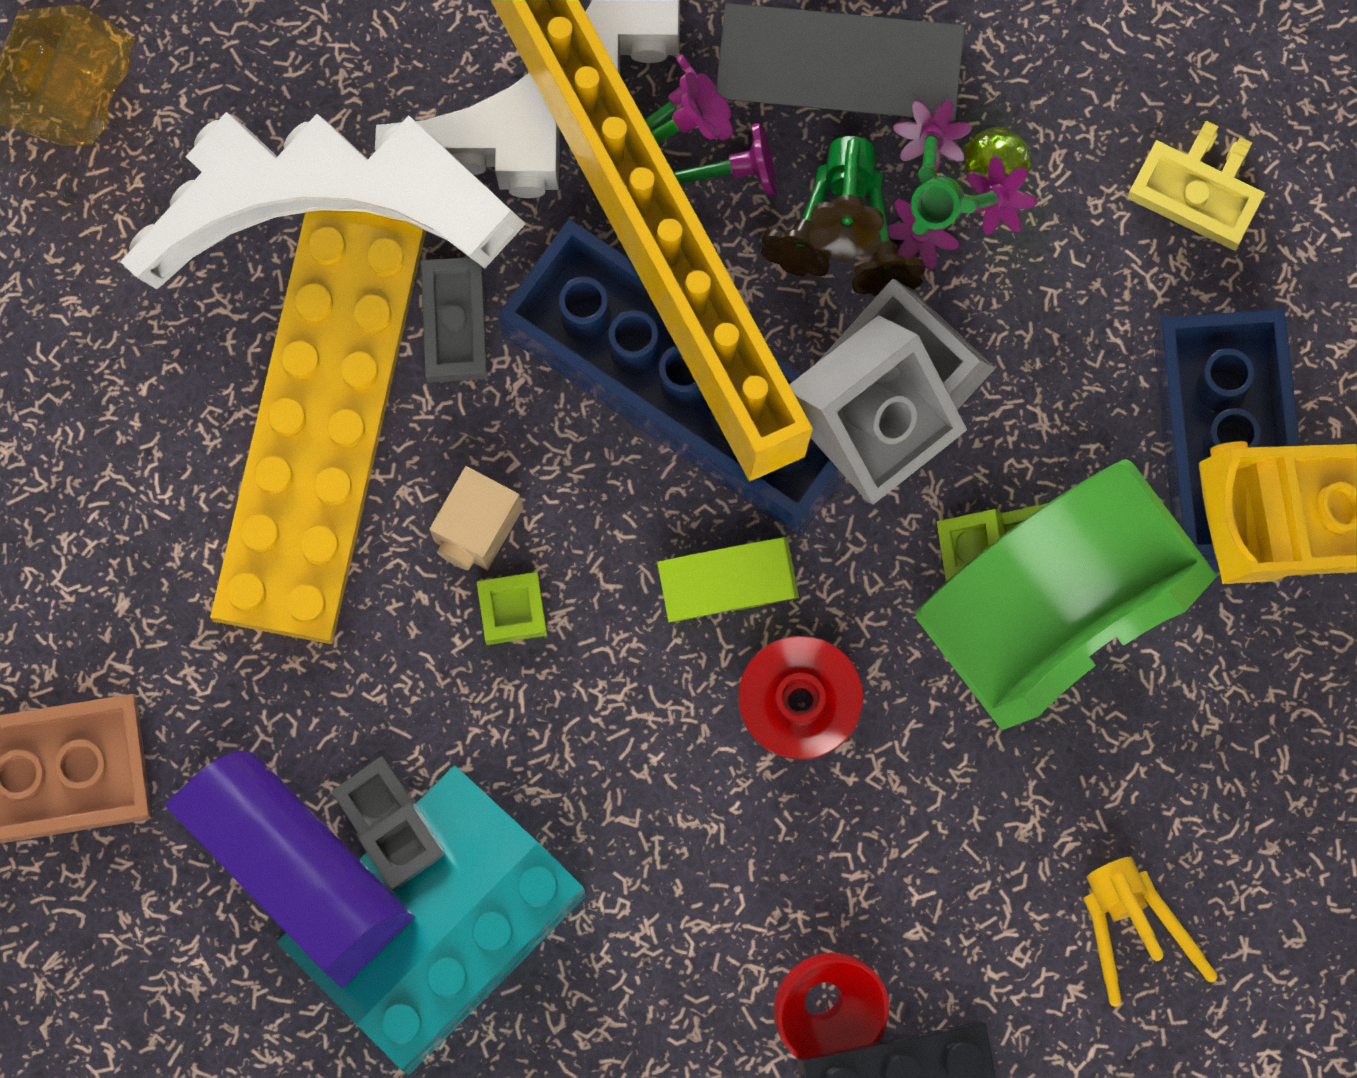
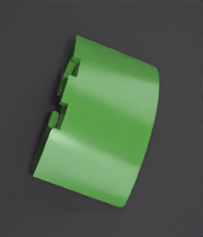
[915,459,1217,730]

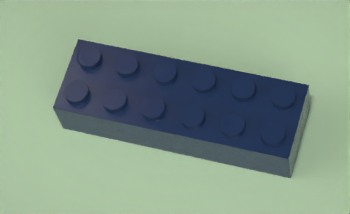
[498,219,844,537]

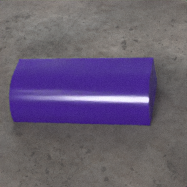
[164,751,415,989]

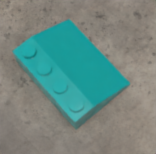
[277,765,587,1076]

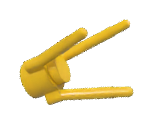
[1083,857,1217,1007]

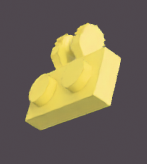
[1127,121,1265,251]

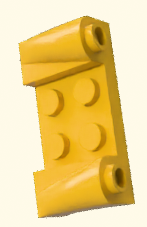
[1198,441,1357,584]

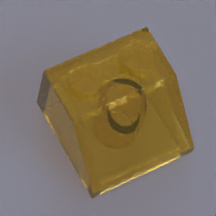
[0,4,136,146]

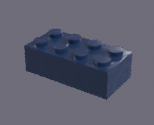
[1153,309,1300,572]

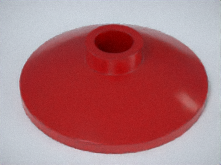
[738,636,863,760]

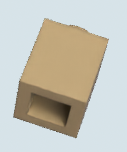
[429,466,523,571]

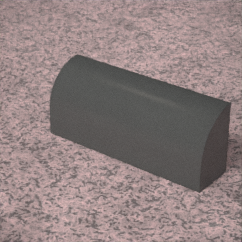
[716,3,965,121]

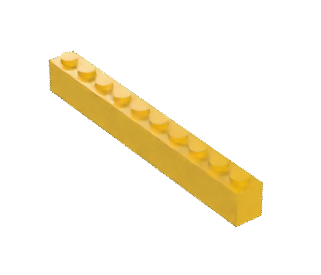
[491,0,813,482]

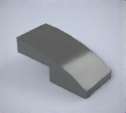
[331,756,446,891]

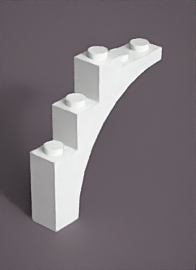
[375,0,680,198]
[120,112,526,289]

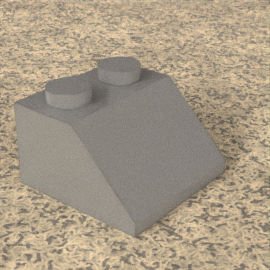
[817,279,995,410]
[789,315,967,505]

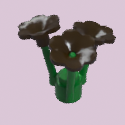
[761,136,925,297]

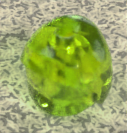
[964,126,1032,178]

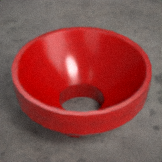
[773,952,889,1059]

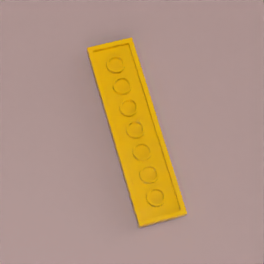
[210,210,426,644]

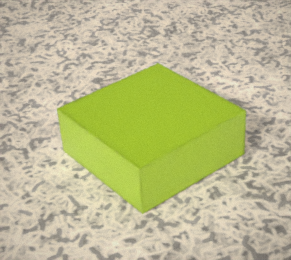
[477,572,547,645]

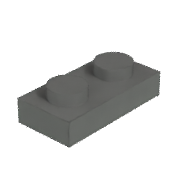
[421,257,488,383]

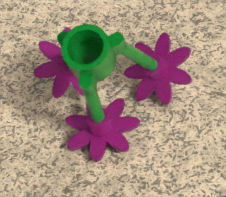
[887,100,1038,270]

